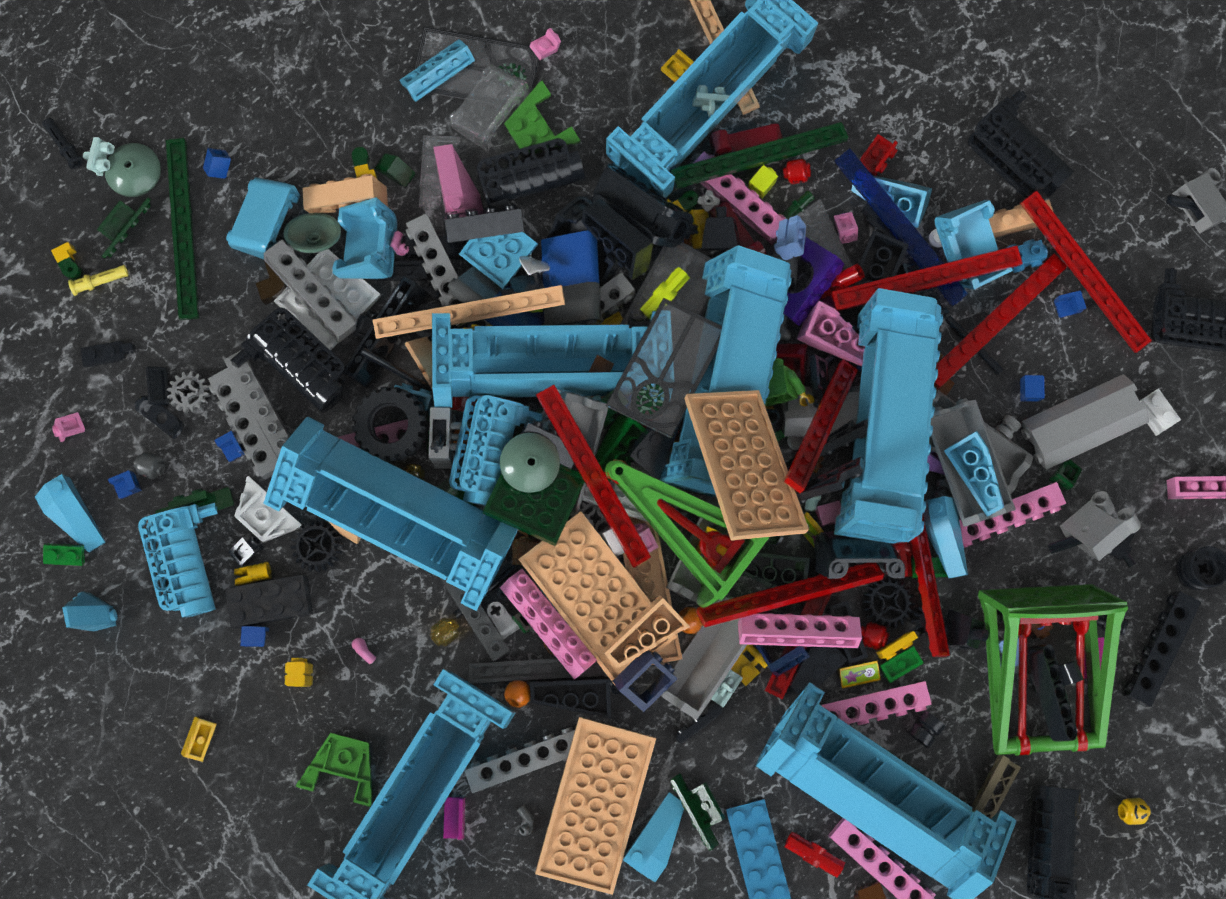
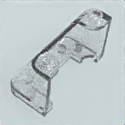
[449,65,530,151]

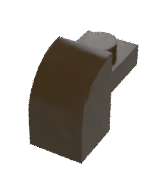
[256,261,287,305]

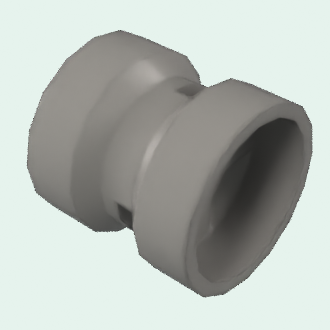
[995,415,1021,440]

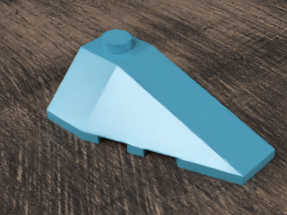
[851,172,932,228]
[944,431,1004,517]
[35,474,106,552]
[923,496,968,578]
[62,591,117,631]
[623,792,684,882]

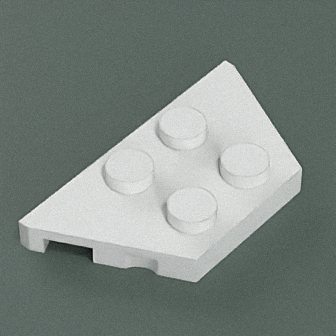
[234,476,302,543]

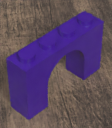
[783,237,845,326]

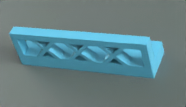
[399,39,475,102]

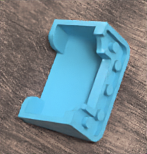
[226,177,300,259]
[333,197,397,279]
[935,200,1013,289]

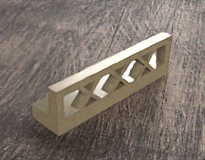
[971,755,1021,819]

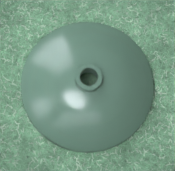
[104,143,161,197]
[284,213,341,253]
[500,433,560,493]

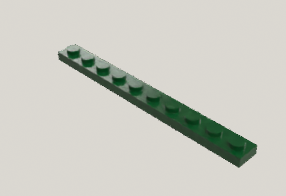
[670,122,849,189]
[166,138,199,320]

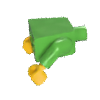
[765,358,814,409]

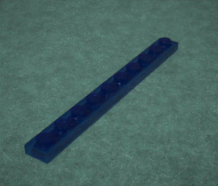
[834,148,969,307]

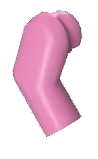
[390,231,409,256]
[351,638,376,664]

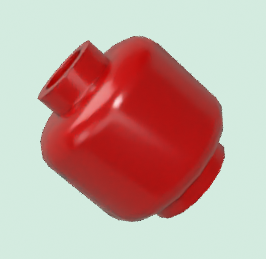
[783,159,811,185]
[861,622,889,650]

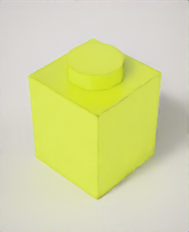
[748,165,778,199]

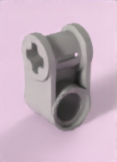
[487,602,520,639]

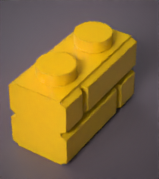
[285,658,313,687]

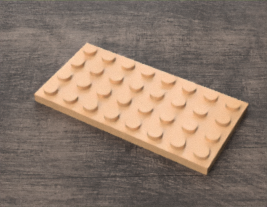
[684,390,809,540]
[518,511,678,685]
[535,717,656,895]

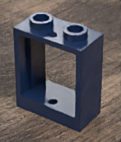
[756,613,810,677]
[613,650,677,712]

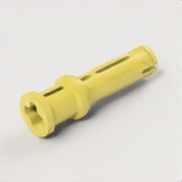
[68,265,129,296]

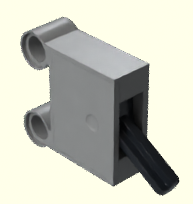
[1166,168,1226,234]
[429,407,468,469]
[1048,491,1141,561]

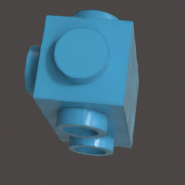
[1006,239,1048,273]

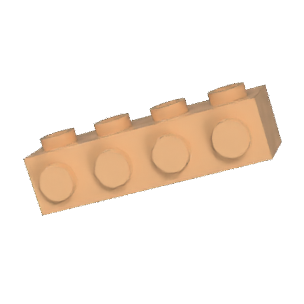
[989,200,1053,238]

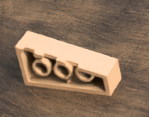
[303,174,388,214]
[602,595,690,668]

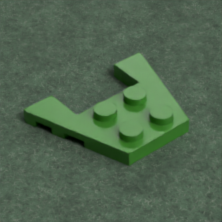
[504,81,580,155]
[296,733,372,807]

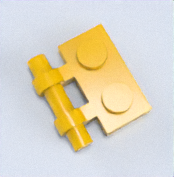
[731,645,768,686]

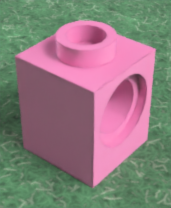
[815,501,841,527]

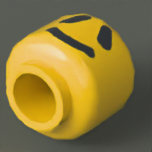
[1118,798,1151,825]

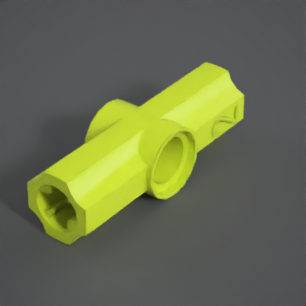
[640,267,690,320]

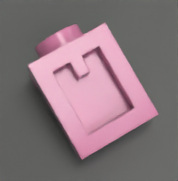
[529,28,561,60]
[834,212,858,244]
[52,412,85,442]
[634,523,659,553]

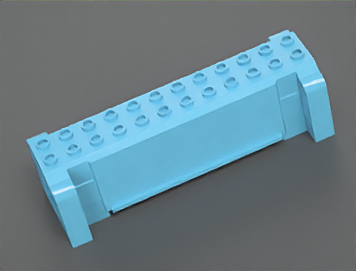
[606,0,818,198]
[660,245,792,497]
[834,288,943,544]
[432,311,674,408]
[263,416,518,611]
[307,669,516,899]
[756,682,1017,899]

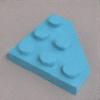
[459,232,538,289]

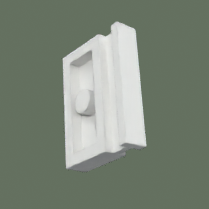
[1140,388,1181,436]

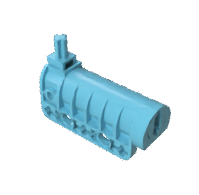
[449,395,543,506]
[138,503,218,617]

